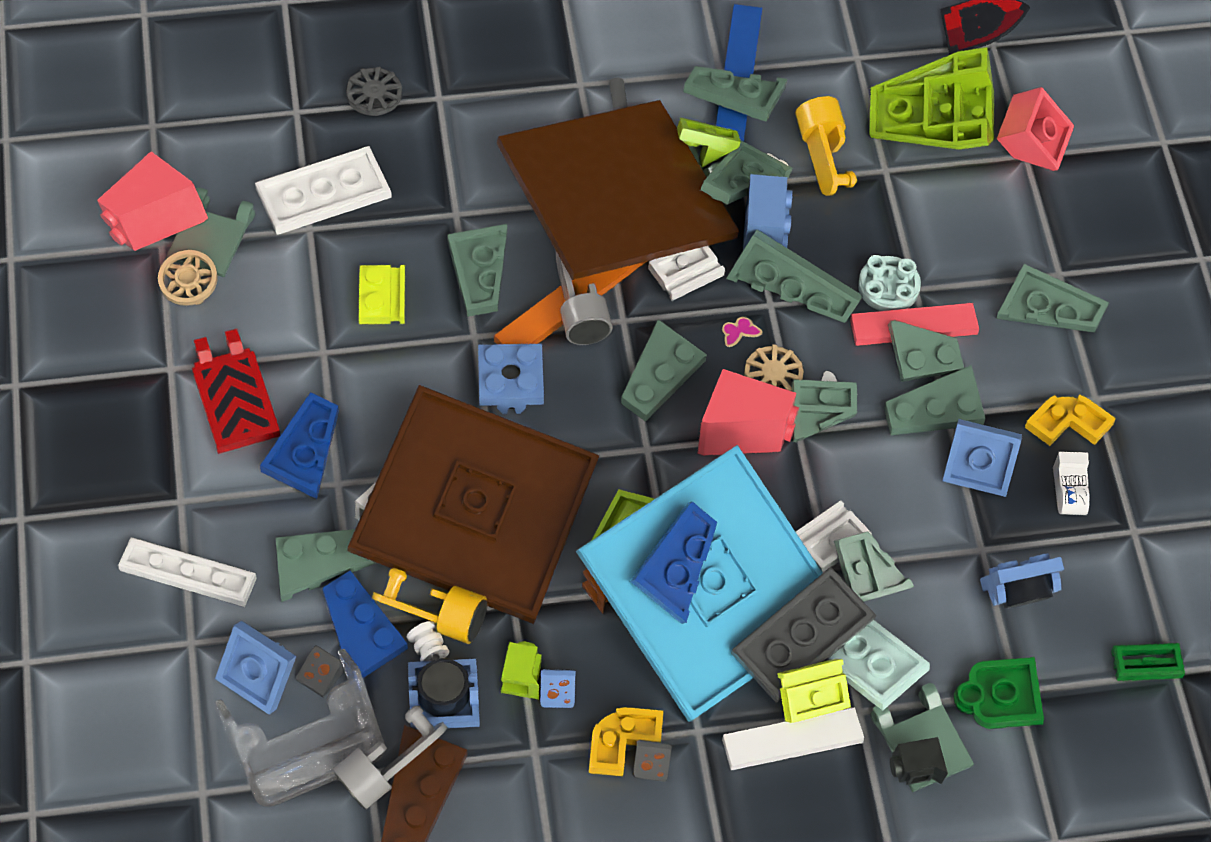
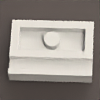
[648,246,725,301]
[796,501,872,573]

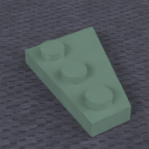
[683,66,787,122]
[996,264,1109,333]

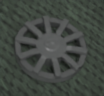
[346,67,402,116]

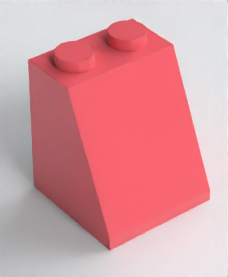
[97,152,208,251]
[697,369,799,456]

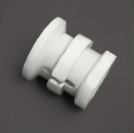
[407,621,450,661]

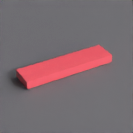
[850,303,979,346]

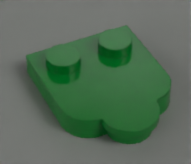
[954,657,1044,729]

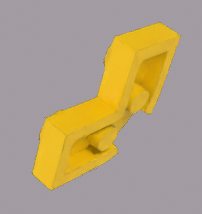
[1025,394,1116,446]
[589,707,663,776]

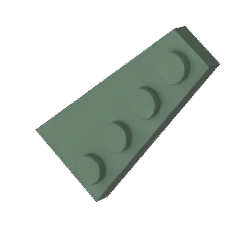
[726,230,863,323]

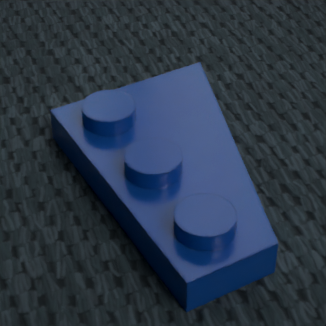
[260,392,339,499]
[630,501,718,624]
[323,571,408,685]

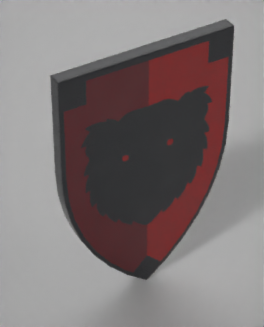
[940,0,1030,55]

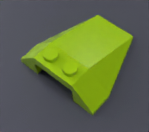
[869,47,994,150]

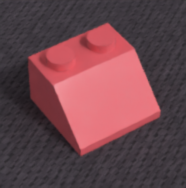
[997,87,1074,171]

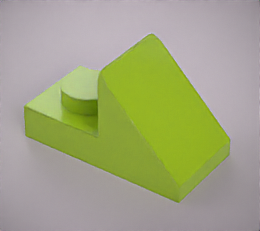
[677,118,741,167]

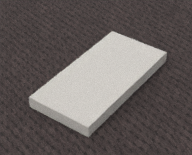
[255,146,391,235]

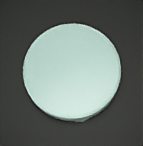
[858,255,921,311]

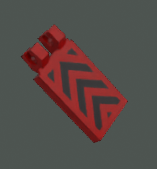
[192,329,281,454]

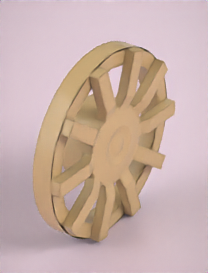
[744,345,804,391]

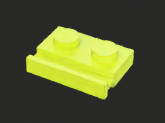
[359,265,405,324]
[777,658,851,723]

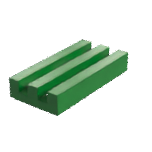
[1111,643,1185,681]

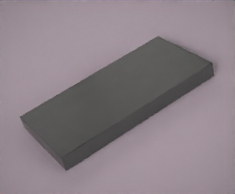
[731,567,876,703]

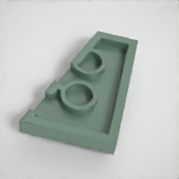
[701,140,793,204]
[447,224,507,317]
[621,320,707,422]
[884,365,986,435]
[276,529,376,602]

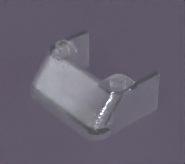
[215,649,385,807]

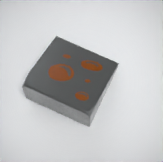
[296,645,344,698]
[633,740,672,782]

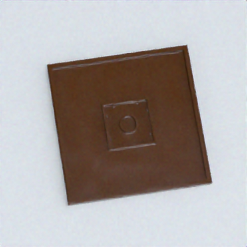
[497,100,739,280]
[347,385,599,624]

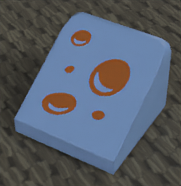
[540,669,575,708]

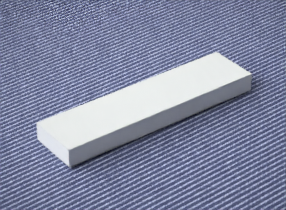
[118,537,257,607]
[722,707,864,770]

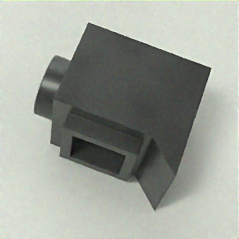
[890,737,948,785]

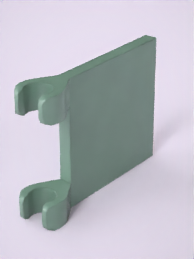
[166,187,255,277]
[871,683,974,792]

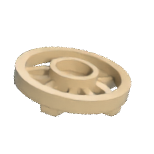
[158,250,218,305]

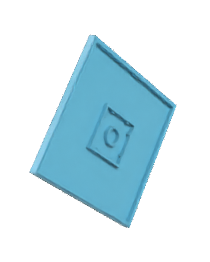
[576,445,823,722]

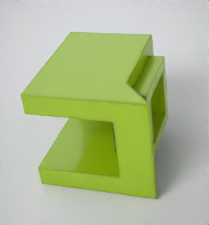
[501,641,542,700]

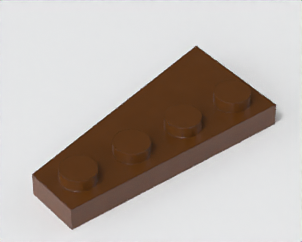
[381,725,468,842]

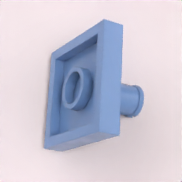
[943,419,1022,497]
[215,621,296,714]

